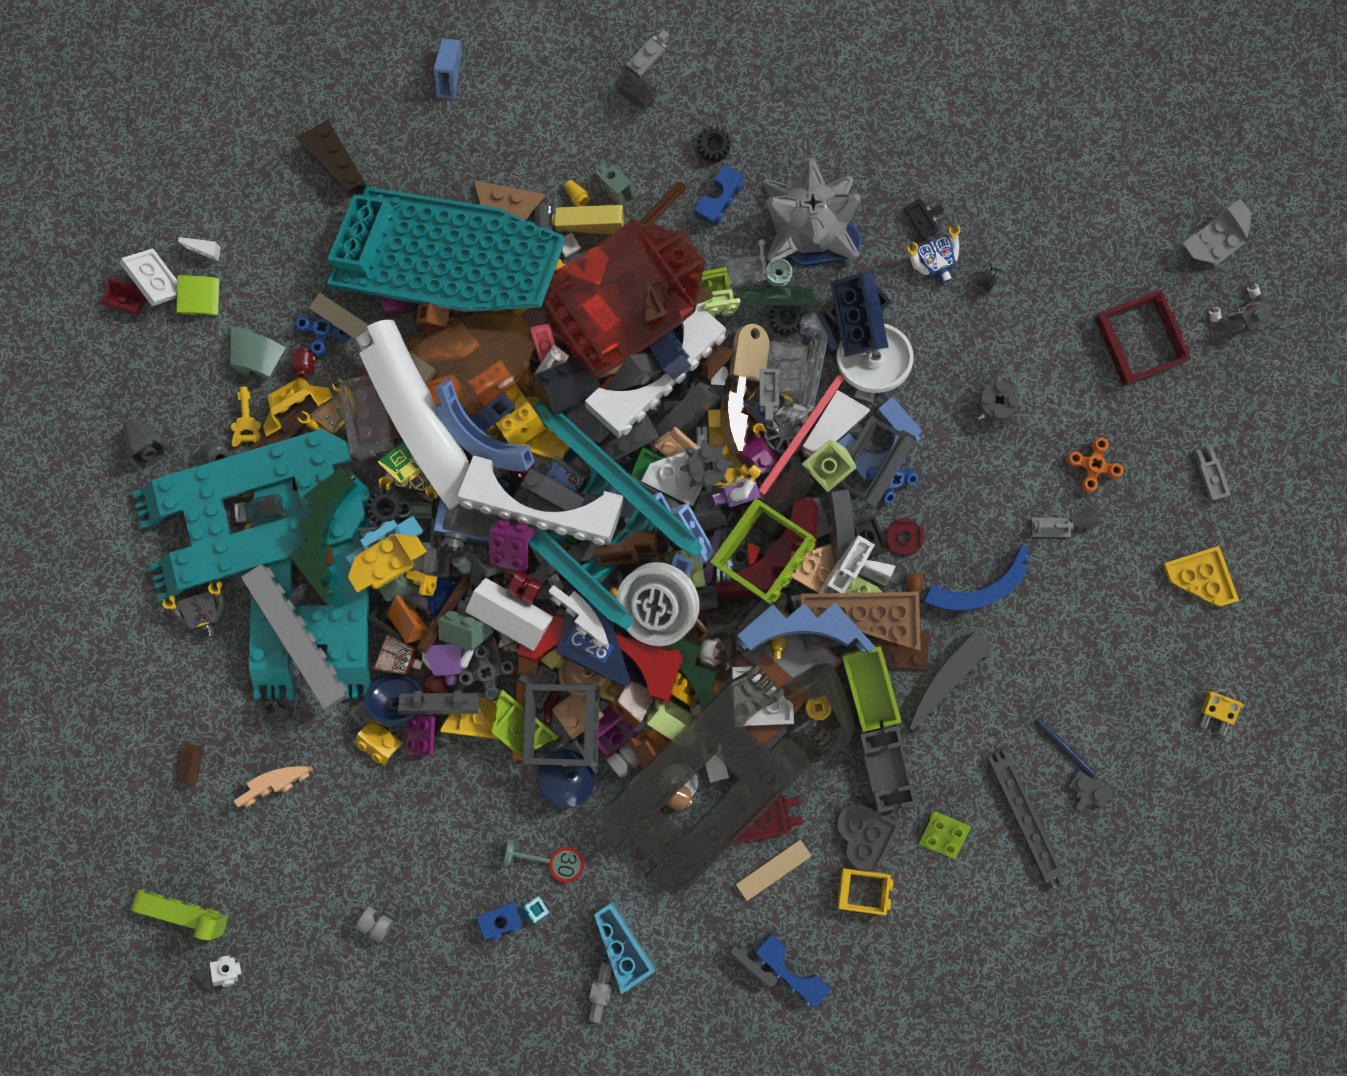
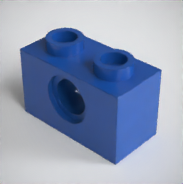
[476,901,524,941]

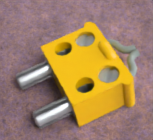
[1200,687,1243,736]

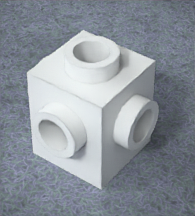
[210,956,241,987]

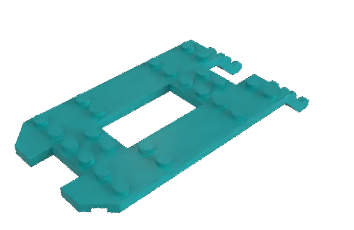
[132,429,366,602]
[249,475,371,700]

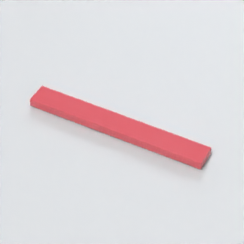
[758,374,844,500]

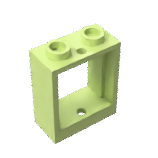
[646,699,697,748]

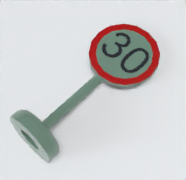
[502,838,584,882]

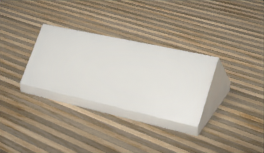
[465,578,554,651]

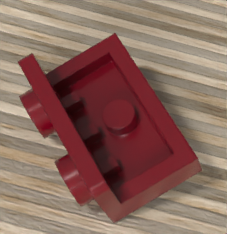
[100,277,147,316]

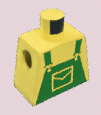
[378,442,424,489]

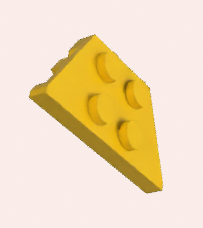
[440,697,498,739]

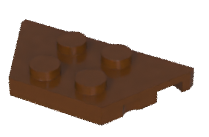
[645,269,713,325]

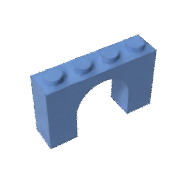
[838,397,922,482]

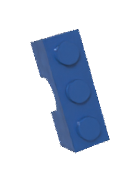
[694,164,744,226]

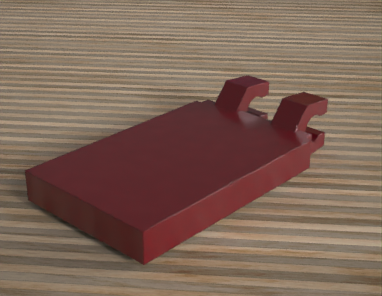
[723,794,803,844]

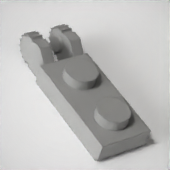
[1194,446,1230,502]

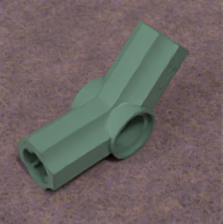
[384,484,435,520]

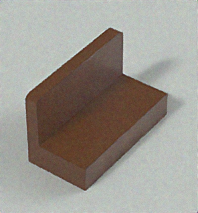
[176,743,204,785]

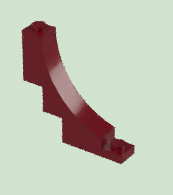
[714,498,818,598]

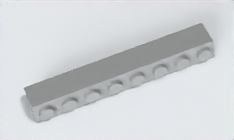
[241,564,349,710]

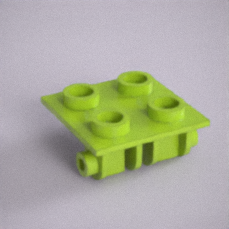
[919,811,971,859]

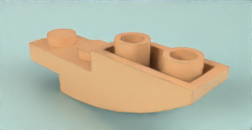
[234,766,313,808]

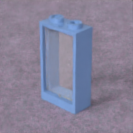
[432,498,497,548]

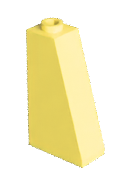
[552,205,624,235]

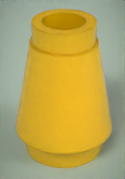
[564,180,590,207]

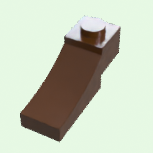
[594,530,658,567]

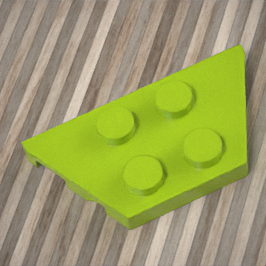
[490,690,558,757]

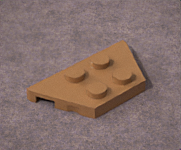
[475,181,546,221]

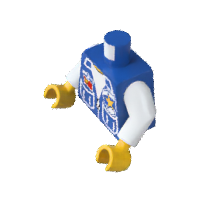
[904,224,960,284]

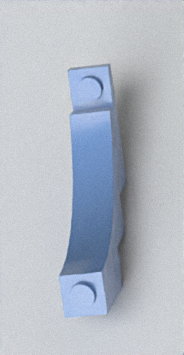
[737,603,875,655]

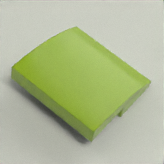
[176,275,219,316]

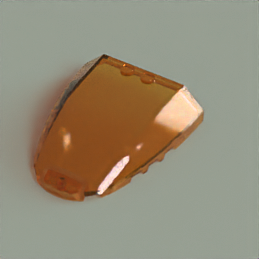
[404,310,535,418]

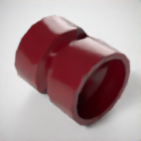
[507,570,543,606]

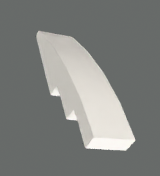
[818,535,875,594]

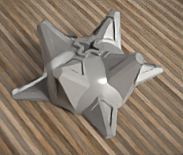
[762,158,861,263]

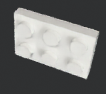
[120,249,177,306]

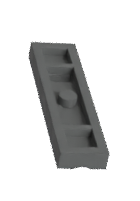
[398,691,479,715]

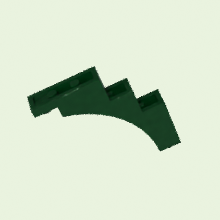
[289,467,357,604]
[648,639,734,755]

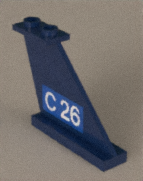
[555,583,631,689]

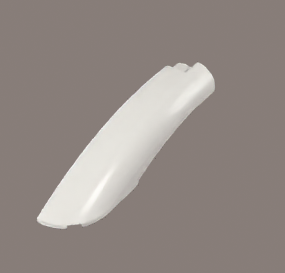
[356,320,469,510]

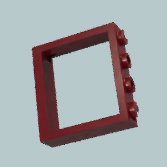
[1094,290,1191,386]

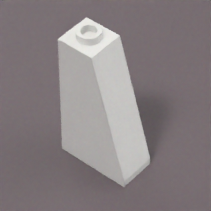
[801,390,870,458]

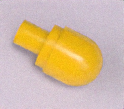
[770,636,786,660]

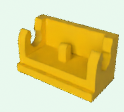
[672,673,698,708]

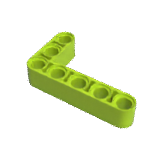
[130,890,229,940]

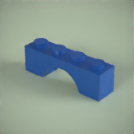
[755,932,831,1008]

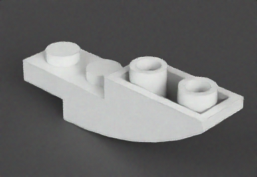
[549,585,609,649]

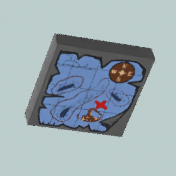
[544,455,587,495]

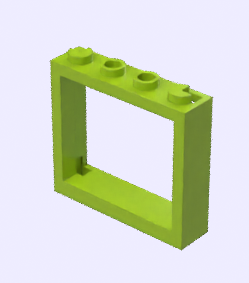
[710,498,816,605]

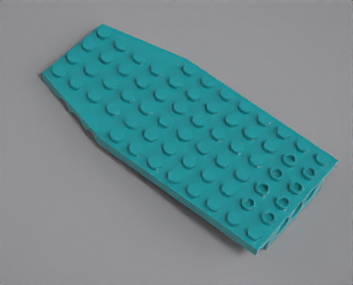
[327,187,566,312]

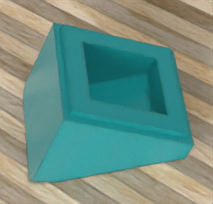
[520,896,549,925]

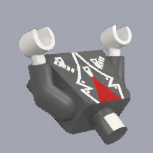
[1209,284,1272,334]

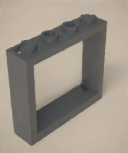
[521,684,600,766]

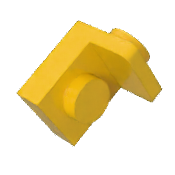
[406,570,437,596]

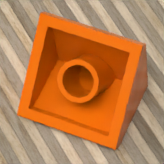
[387,595,428,643]

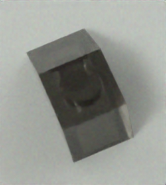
[244,494,286,524]

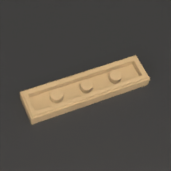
[736,840,811,901]

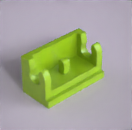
[689,267,730,292]

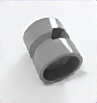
[606,742,640,779]
[355,906,393,943]

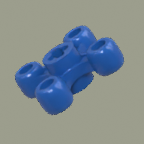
[295,317,351,357]
[866,456,918,504]

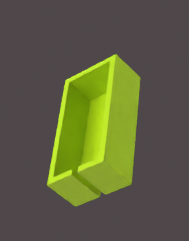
[842,644,901,732]

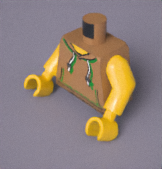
[297,379,357,439]

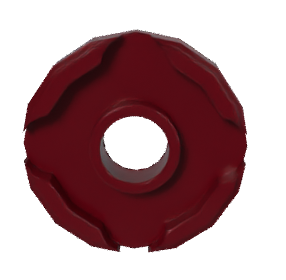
[885,518,924,556]

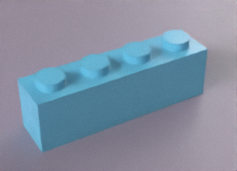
[594,901,655,994]

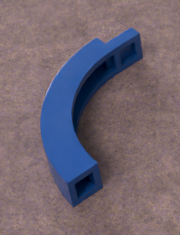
[922,545,1030,611]

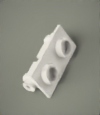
[534,345,569,375]

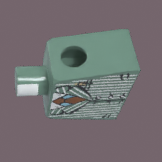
[596,165,636,209]

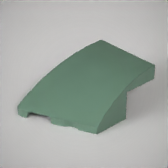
[230,326,286,380]

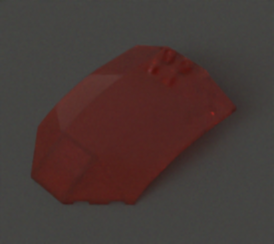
[542,219,705,378]

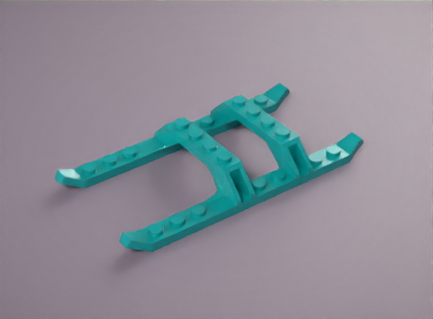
[504,400,703,630]

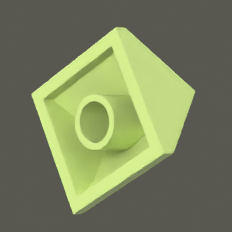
[802,439,856,492]

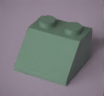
[438,610,493,651]

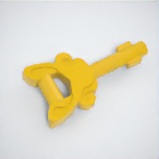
[231,387,262,447]

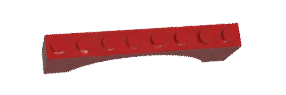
[517,608,683,703]

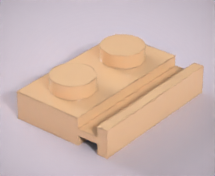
[654,427,698,457]

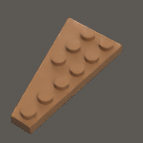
[801,592,921,651]

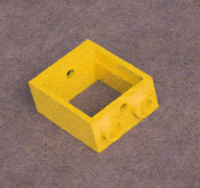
[837,867,893,915]

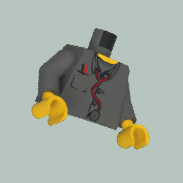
[162,581,227,639]

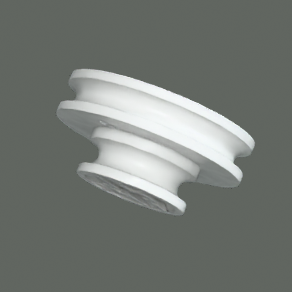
[616,562,699,646]

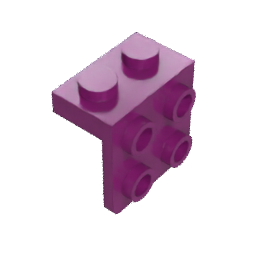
[489,520,535,572]
[406,716,435,756]

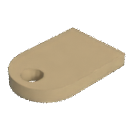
[729,324,769,385]

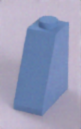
[434,38,462,99]

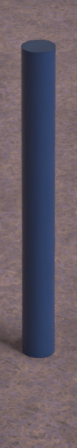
[1034,718,1097,778]

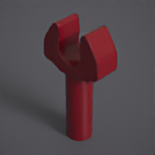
[543,691,560,725]

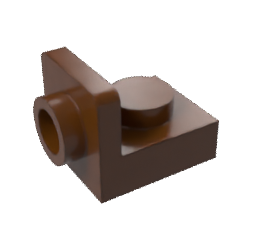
[518,367,536,397]

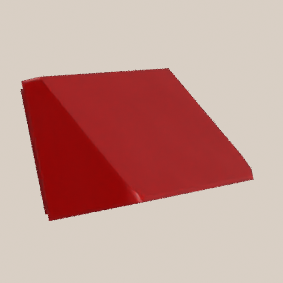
[747,542,763,566]

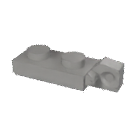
[626,30,670,78]
[759,369,779,422]

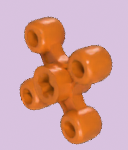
[1066,437,1124,493]

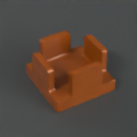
[627,726,679,775]

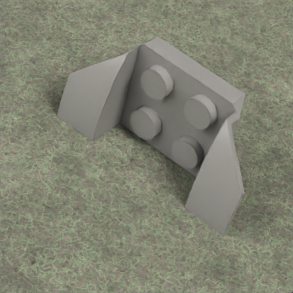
[1182,199,1252,267]

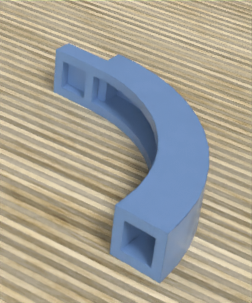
[435,380,535,471]

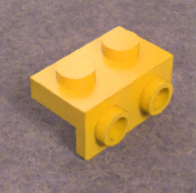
[355,719,402,766]

